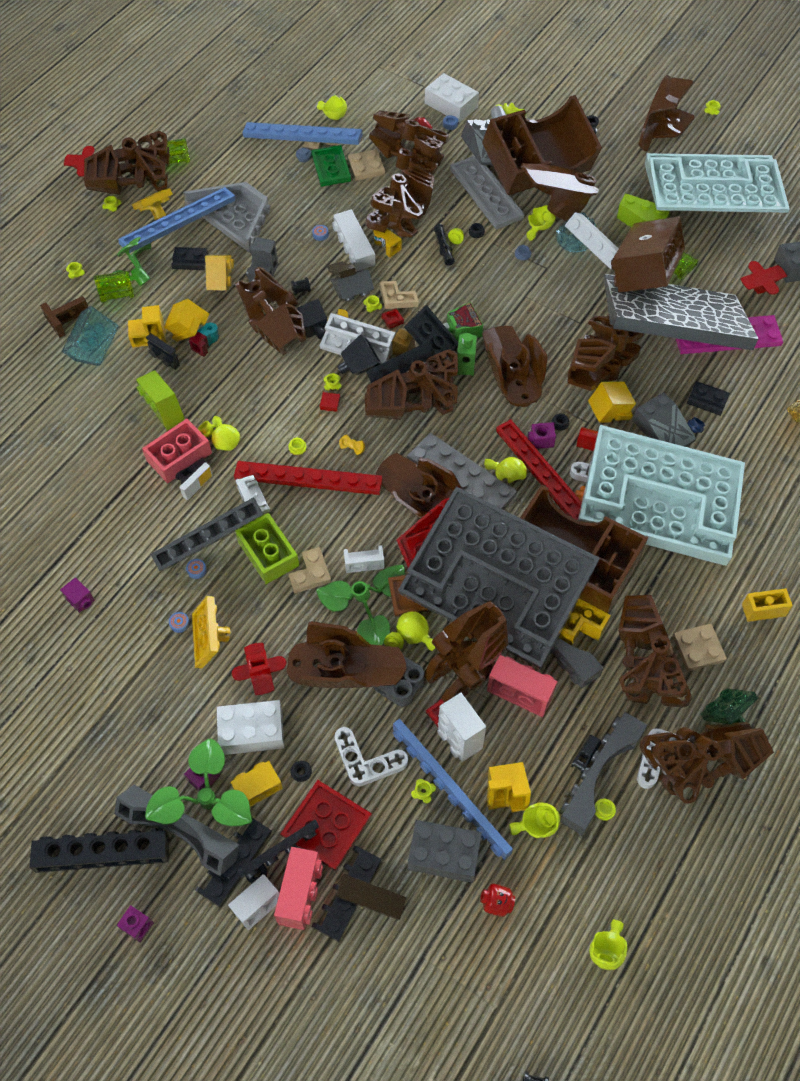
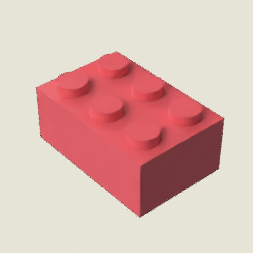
[142,419,212,484]
[487,655,558,718]
[274,847,324,930]

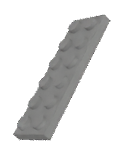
[450,156,524,230]
[407,433,517,509]

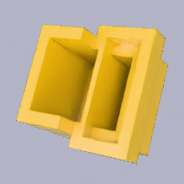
[164,298,209,342]
[588,382,636,423]
[487,762,531,812]

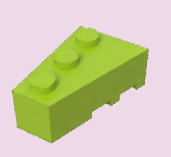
[617,193,670,228]
[136,370,185,431]

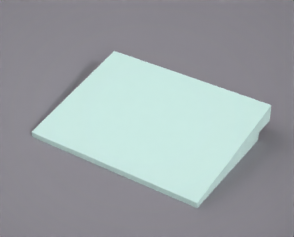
[645,153,790,213]
[578,425,745,566]

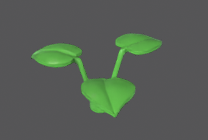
[98,237,152,294]
[316,565,405,646]
[145,739,252,826]

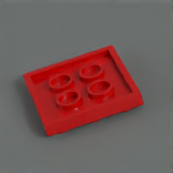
[281,780,372,871]

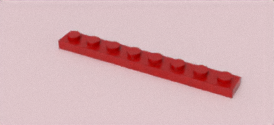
[496,419,582,520]
[234,461,383,495]

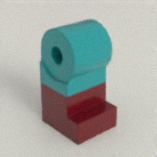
[188,322,219,357]

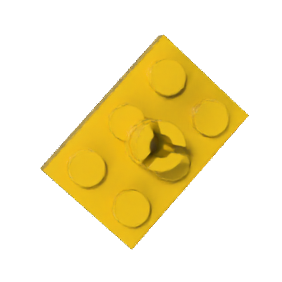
[131,188,173,220]
[192,596,230,669]

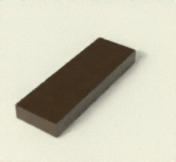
[327,261,356,279]
[335,874,407,920]

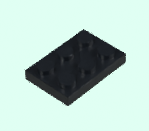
[404,305,459,359]

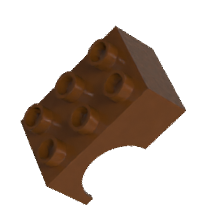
[482,95,602,195]
[520,485,648,614]

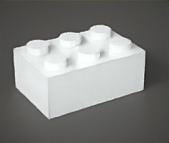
[425,73,479,123]
[437,693,486,762]
[217,700,285,755]

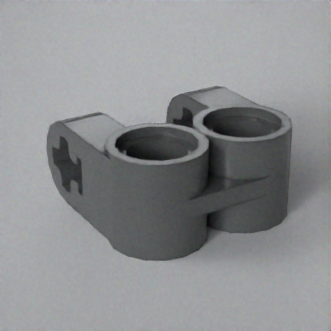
[373,656,425,707]

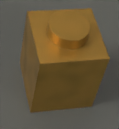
[392,328,415,356]

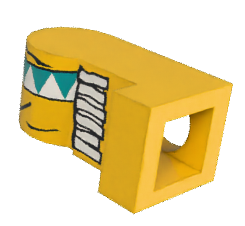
[373,229,402,258]

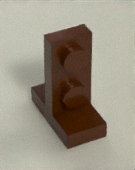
[40,296,90,338]

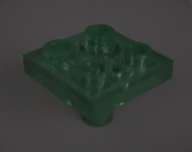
[700,688,759,725]

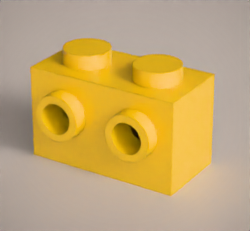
[742,588,793,622]
[231,761,283,807]

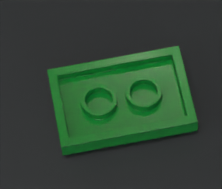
[311,145,351,187]

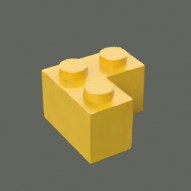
[205,255,234,290]
[128,305,166,348]
[559,599,611,646]

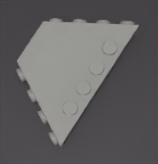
[183,182,270,252]

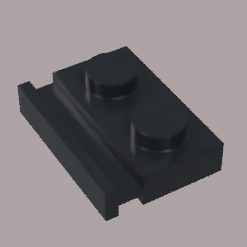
[171,247,208,270]
[146,333,180,370]
[687,381,730,416]

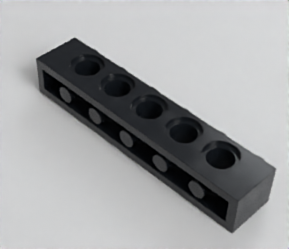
[29,828,169,873]

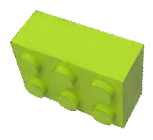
[235,513,299,584]

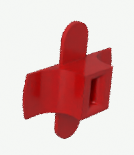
[64,146,95,177]
[740,261,787,295]
[232,643,287,695]

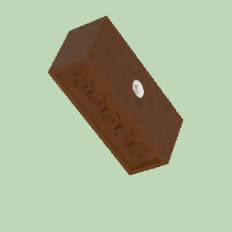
[611,216,685,292]

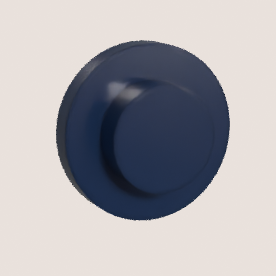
[687,417,705,433]

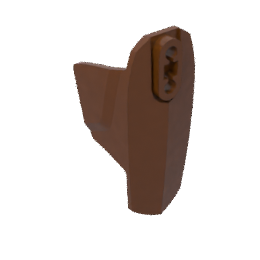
[638,75,695,152]
[521,163,598,222]
[482,326,548,407]
[376,453,463,519]
[286,621,407,688]

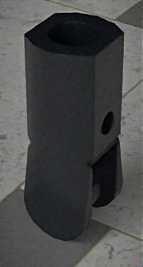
[175,457,208,484]
[570,735,601,774]

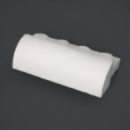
[319,313,396,363]

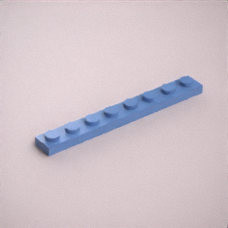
[242,122,363,145]
[118,187,235,253]
[393,718,513,860]

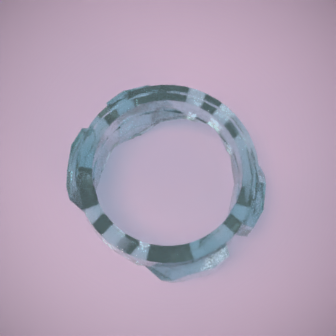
[556,212,597,252]

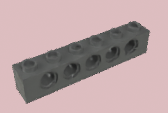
[150,497,264,571]

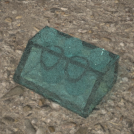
[61,306,119,366]

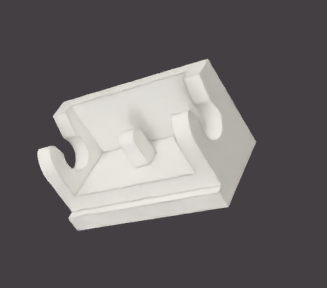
[236,476,270,514]
[344,545,384,573]
[228,874,279,930]

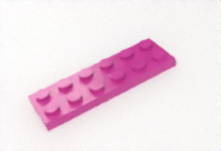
[676,315,783,354]

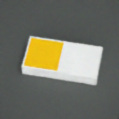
[180,463,213,500]

